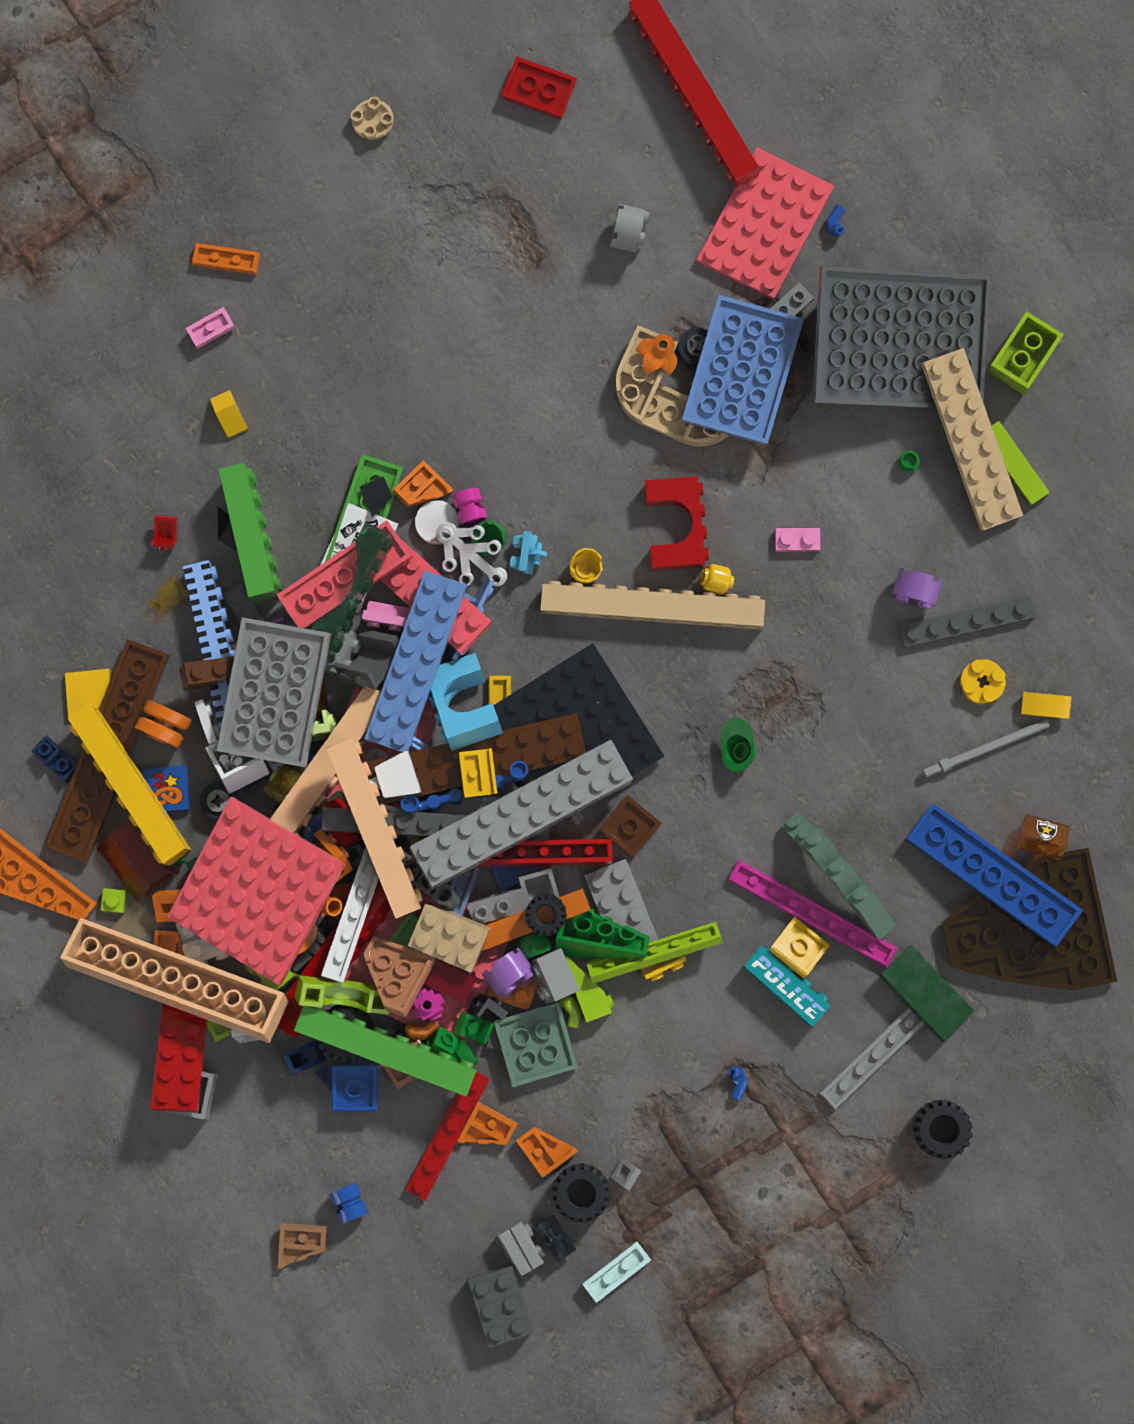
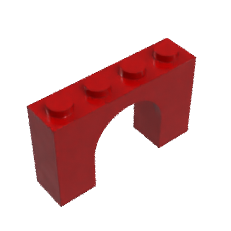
[645,476,709,571]

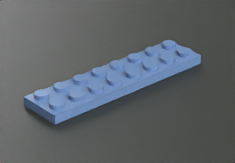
[365,571,468,753]

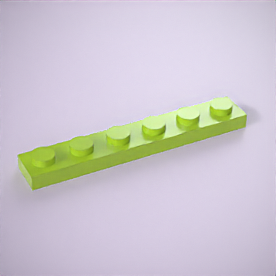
[586,922,723,984]

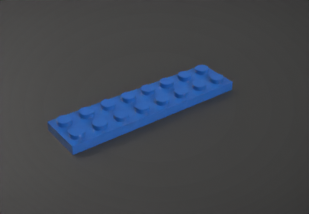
[906,803,1083,948]

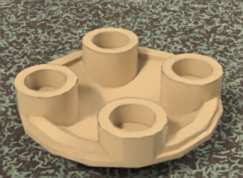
[350,97,394,140]

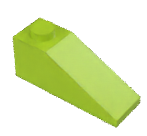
[565,957,614,1023]

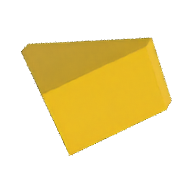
[210,390,248,439]

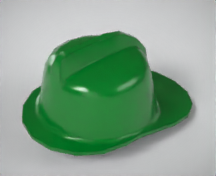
[721,718,757,772]

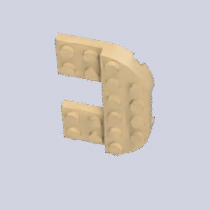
[616,325,729,447]

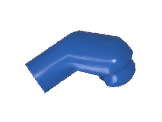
[826,204,845,237]
[728,1066,748,1101]

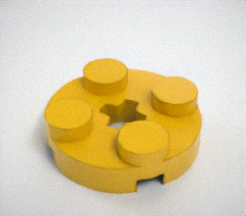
[960,659,1006,705]

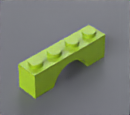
[295,975,389,1015]

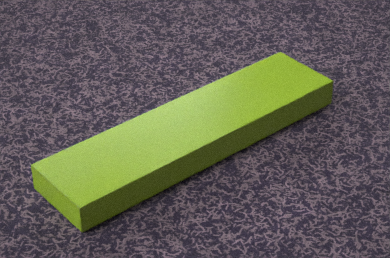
[992,421,1050,506]

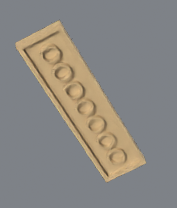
[921,348,1023,531]

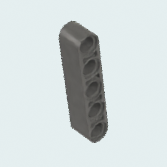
[396,845,460,909]

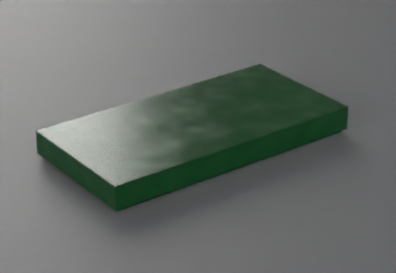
[879,945,974,1043]

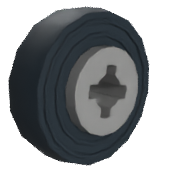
[199,782,240,821]

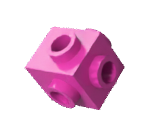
[411,988,446,1022]

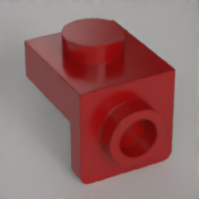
[151,515,178,550]

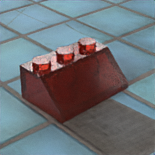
[97,820,173,902]

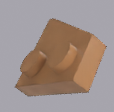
[278,1223,327,1269]

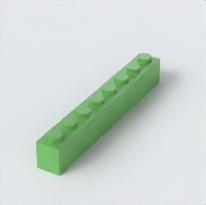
[294,1006,477,1096]

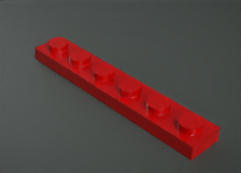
[405,1071,490,1201]

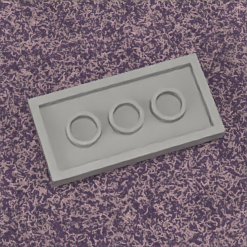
[584,859,659,942]

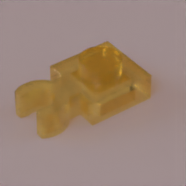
[149,576,189,616]

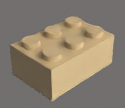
[408,902,491,973]

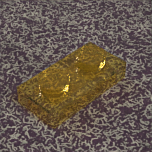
[264,764,306,804]

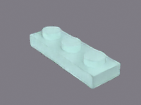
[582,1241,651,1303]

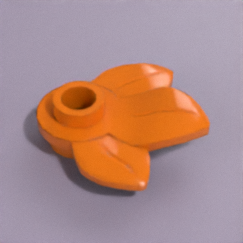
[636,334,677,375]

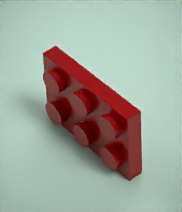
[501,56,577,120]

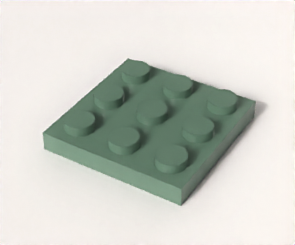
[494,1002,578,1087]

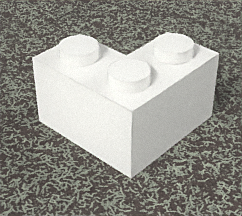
[205,742,269,794]

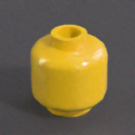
[700,564,734,595]

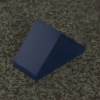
[281,1041,326,1076]

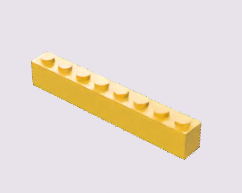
[68,702,191,866]

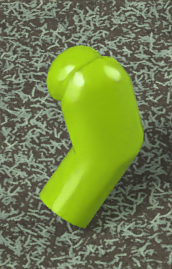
[559,995,581,1028]

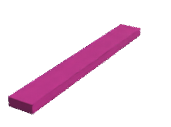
[728,860,898,968]

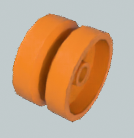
[134,699,192,749]

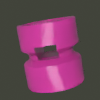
[452,488,488,527]

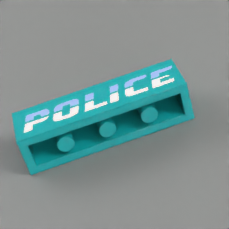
[743,945,831,1027]

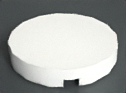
[415,501,459,545]

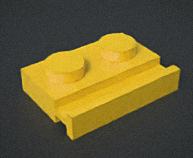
[459,748,497,798]

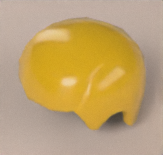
[569,548,603,584]

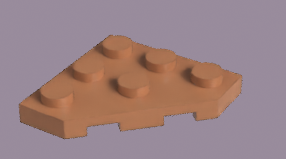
[363,936,435,1017]

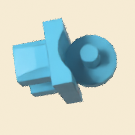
[510,531,547,575]

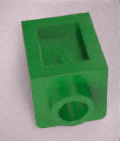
[453,1011,494,1044]
[425,1026,459,1055]

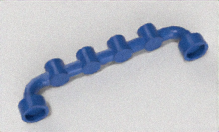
[401,761,529,814]

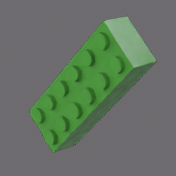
[218,463,283,604]

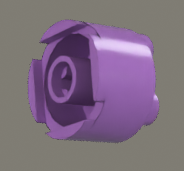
[892,568,943,610]
[482,948,534,999]

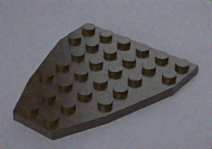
[941,848,1118,990]

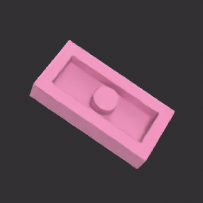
[186,307,235,349]
[775,528,820,552]

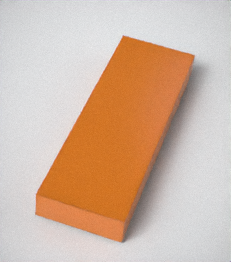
[192,243,260,275]

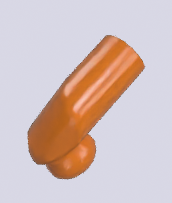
[404,1020,440,1040]

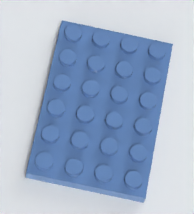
[682,295,804,446]

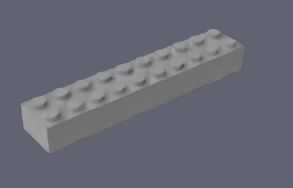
[410,740,633,890]

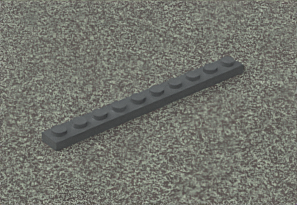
[322,808,549,841]

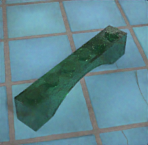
[311,522,393,657]

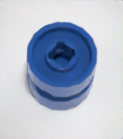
[329,1182,368,1224]

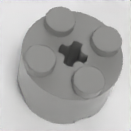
[610,204,649,253]

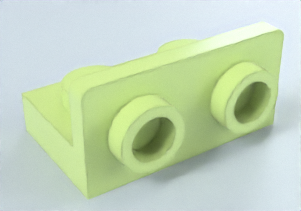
[311,710,337,742]

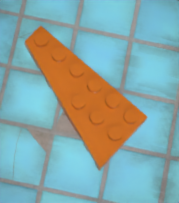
[0,828,98,920]

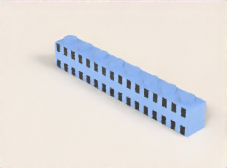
[183,560,235,732]

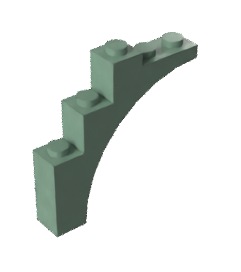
[781,812,896,940]

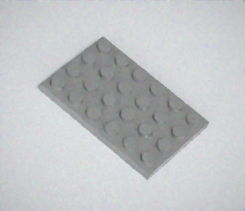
[217,617,331,767]

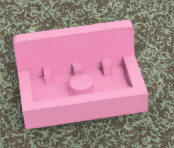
[362,601,411,632]

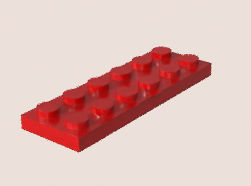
[151,1003,208,1113]

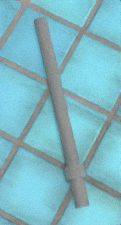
[923,719,1050,778]

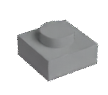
[610,1158,641,1191]

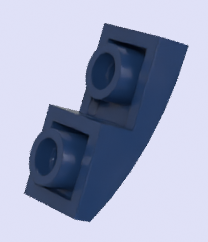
[31,735,78,784]

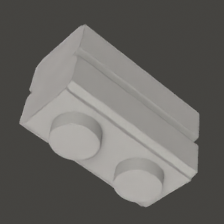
[497,1221,546,1277]

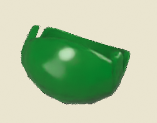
[471,520,507,555]
[516,932,553,959]

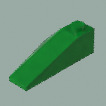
[556,908,650,958]

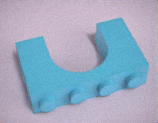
[429,653,503,751]

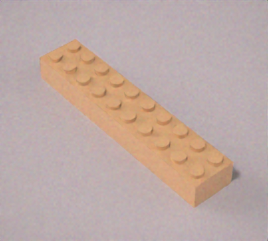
[60,918,289,1043]

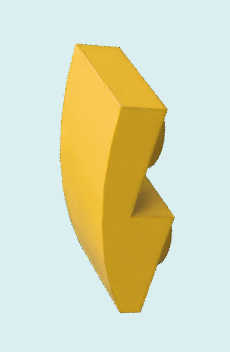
[1021,692,1072,719]

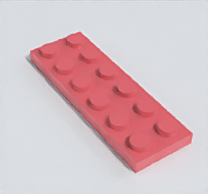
[277,520,413,629]
[380,536,493,656]

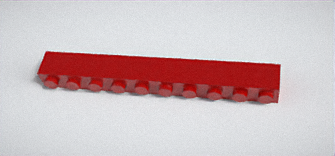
[628,0,759,188]

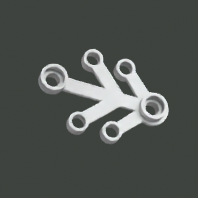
[436,522,507,587]

